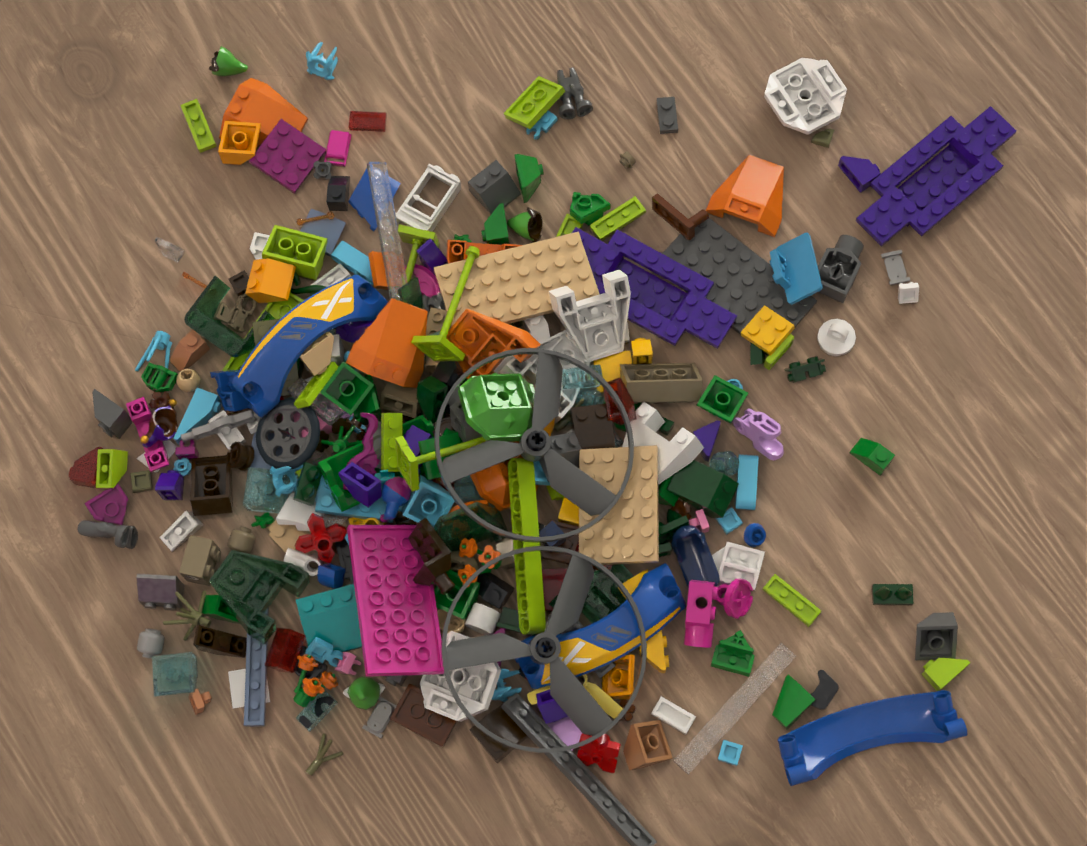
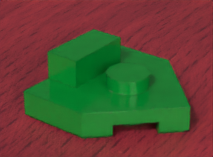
[570,192,611,226]

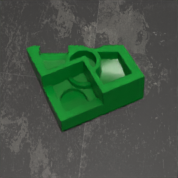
[772,674,815,730]

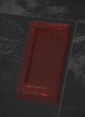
[349,111,387,132]

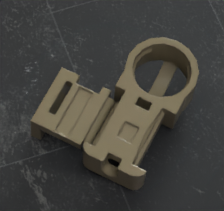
[213,294,257,333]

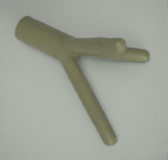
[554,397,585,432]
[306,734,343,776]

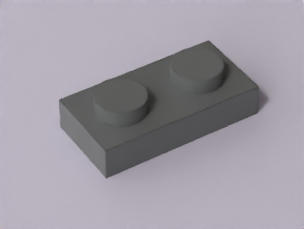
[656,97,678,134]

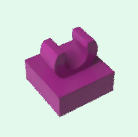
[175,439,199,460]

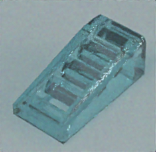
[562,365,603,389]

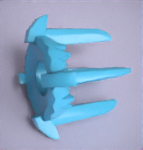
[306,42,338,80]
[270,465,303,497]
[492,669,522,702]

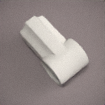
[283,548,323,576]

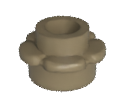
[619,151,636,168]

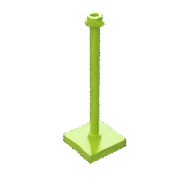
[398,224,440,302]
[411,246,480,361]
[395,436,486,492]

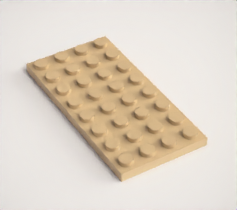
[434,232,599,335]

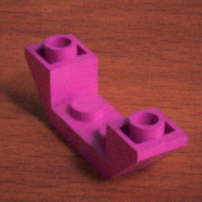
[126,397,169,472]

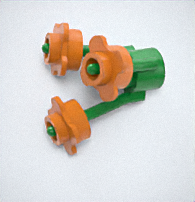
[458,538,502,587]
[293,654,339,707]

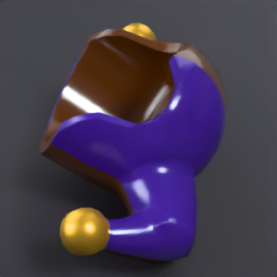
[140,399,178,448]

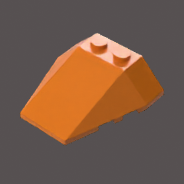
[219,78,308,147]
[346,298,428,388]

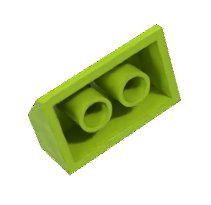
[262,225,328,280]

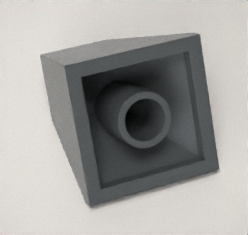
[915,612,958,660]

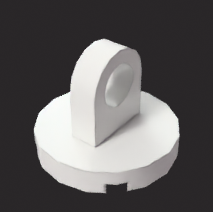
[817,319,856,356]

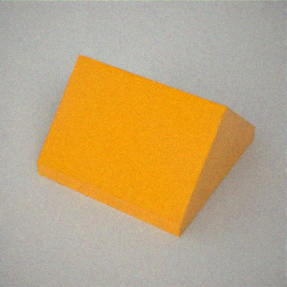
[602,655,635,700]

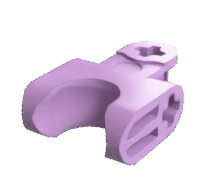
[733,408,784,461]

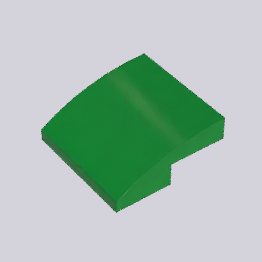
[418,432,461,480]

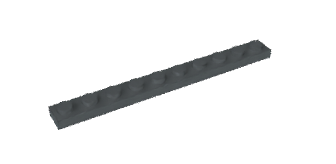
[501,692,657,846]

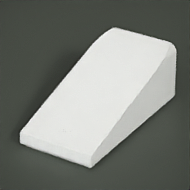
[160,511,203,552]

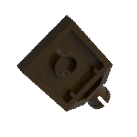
[408,518,456,595]

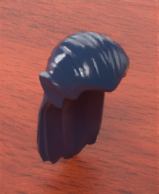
[671,525,720,588]

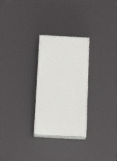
[651,696,696,735]

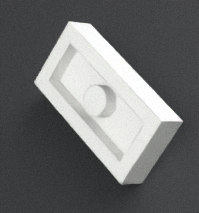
[208,410,246,451]

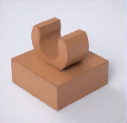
[188,688,212,715]

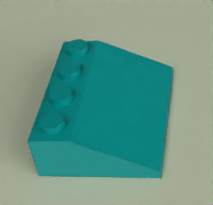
[296,584,362,652]

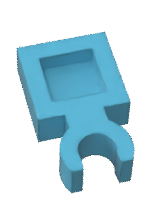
[526,110,558,140]
[305,637,343,667]

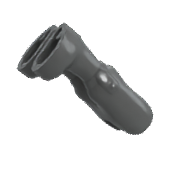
[557,67,593,119]
[77,520,138,549]

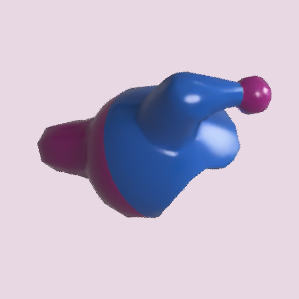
[380,468,421,522]

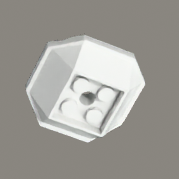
[764,58,847,135]
[420,631,501,722]

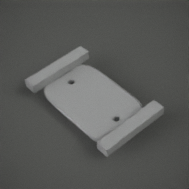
[881,250,910,285]
[362,697,397,739]

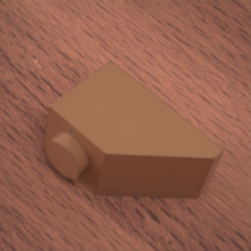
[169,329,210,372]

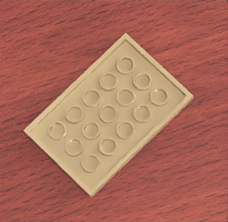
[579,445,659,565]

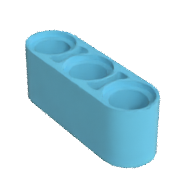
[330,241,373,285]
[735,454,759,510]

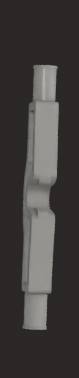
[181,410,259,442]

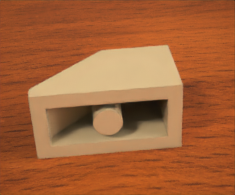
[299,332,334,376]

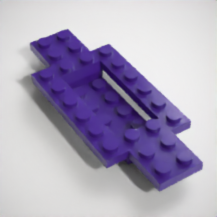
[856,106,1017,247]
[572,227,737,349]

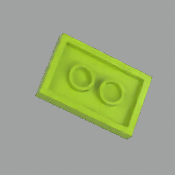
[503,76,565,129]

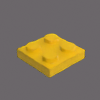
[740,305,795,356]

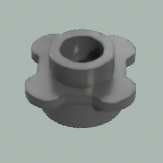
[313,161,332,179]

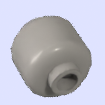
[137,628,165,658]

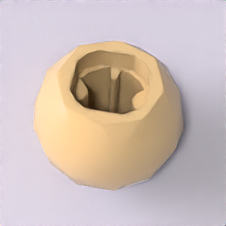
[176,369,200,392]

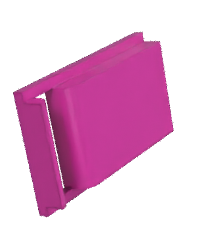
[324,130,352,167]

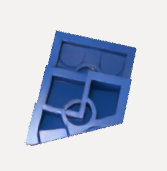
[348,165,401,231]
[210,370,252,411]

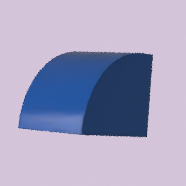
[317,563,346,589]

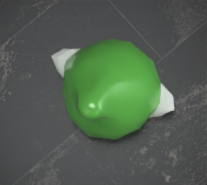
[343,676,385,710]

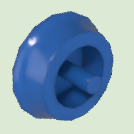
[744,523,766,547]

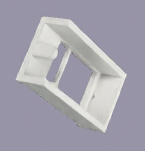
[394,164,461,232]

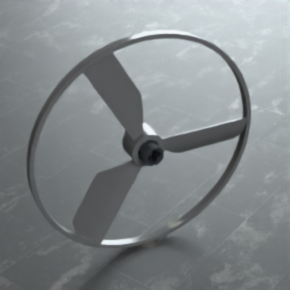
[434,348,634,543]
[441,546,647,753]

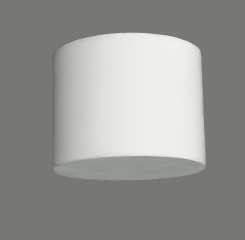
[465,603,501,635]

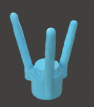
[135,331,172,371]

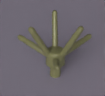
[163,591,211,641]

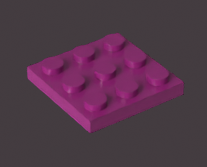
[249,119,326,194]

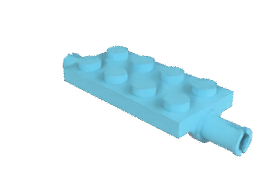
[315,476,404,523]

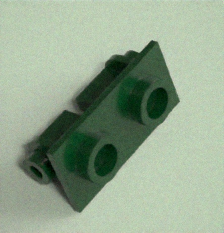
[784,356,826,383]

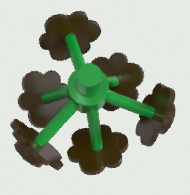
[316,418,366,456]

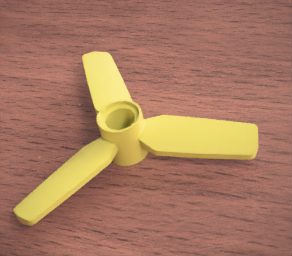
[527,674,623,719]

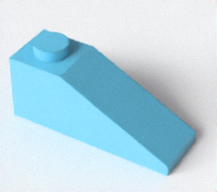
[173,388,222,444]

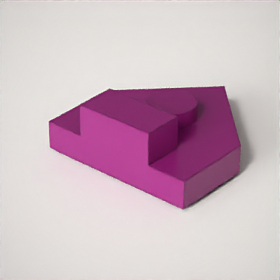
[84,483,129,525]

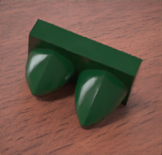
[293,462,322,506]
[659,509,690,545]
[872,584,914,605]

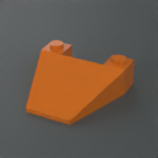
[446,309,541,379]

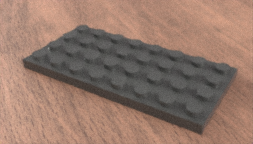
[662,218,817,356]

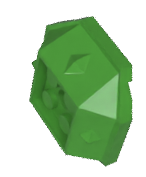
[458,372,535,442]

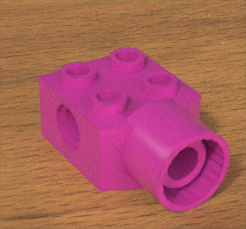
[684,580,718,648]

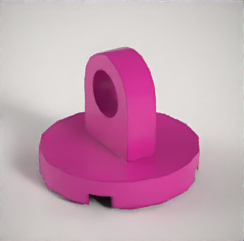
[716,578,753,619]

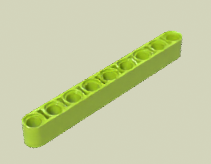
[508,458,546,635]

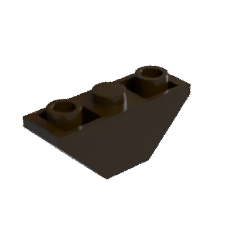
[193,625,247,658]

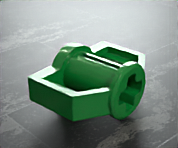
[141,363,178,393]

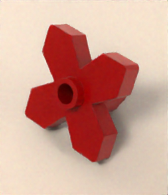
[295,513,347,563]
[577,734,621,773]

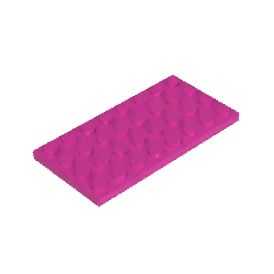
[347,525,444,677]

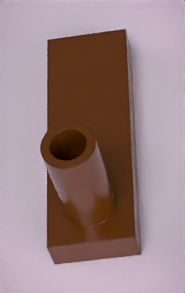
[652,193,709,240]

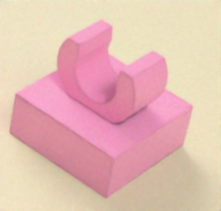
[689,509,709,533]
[334,652,361,675]

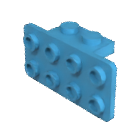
[769,232,823,305]

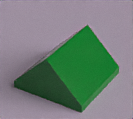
[697,375,748,424]
[434,570,480,620]

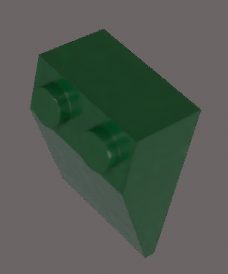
[666,460,739,518]

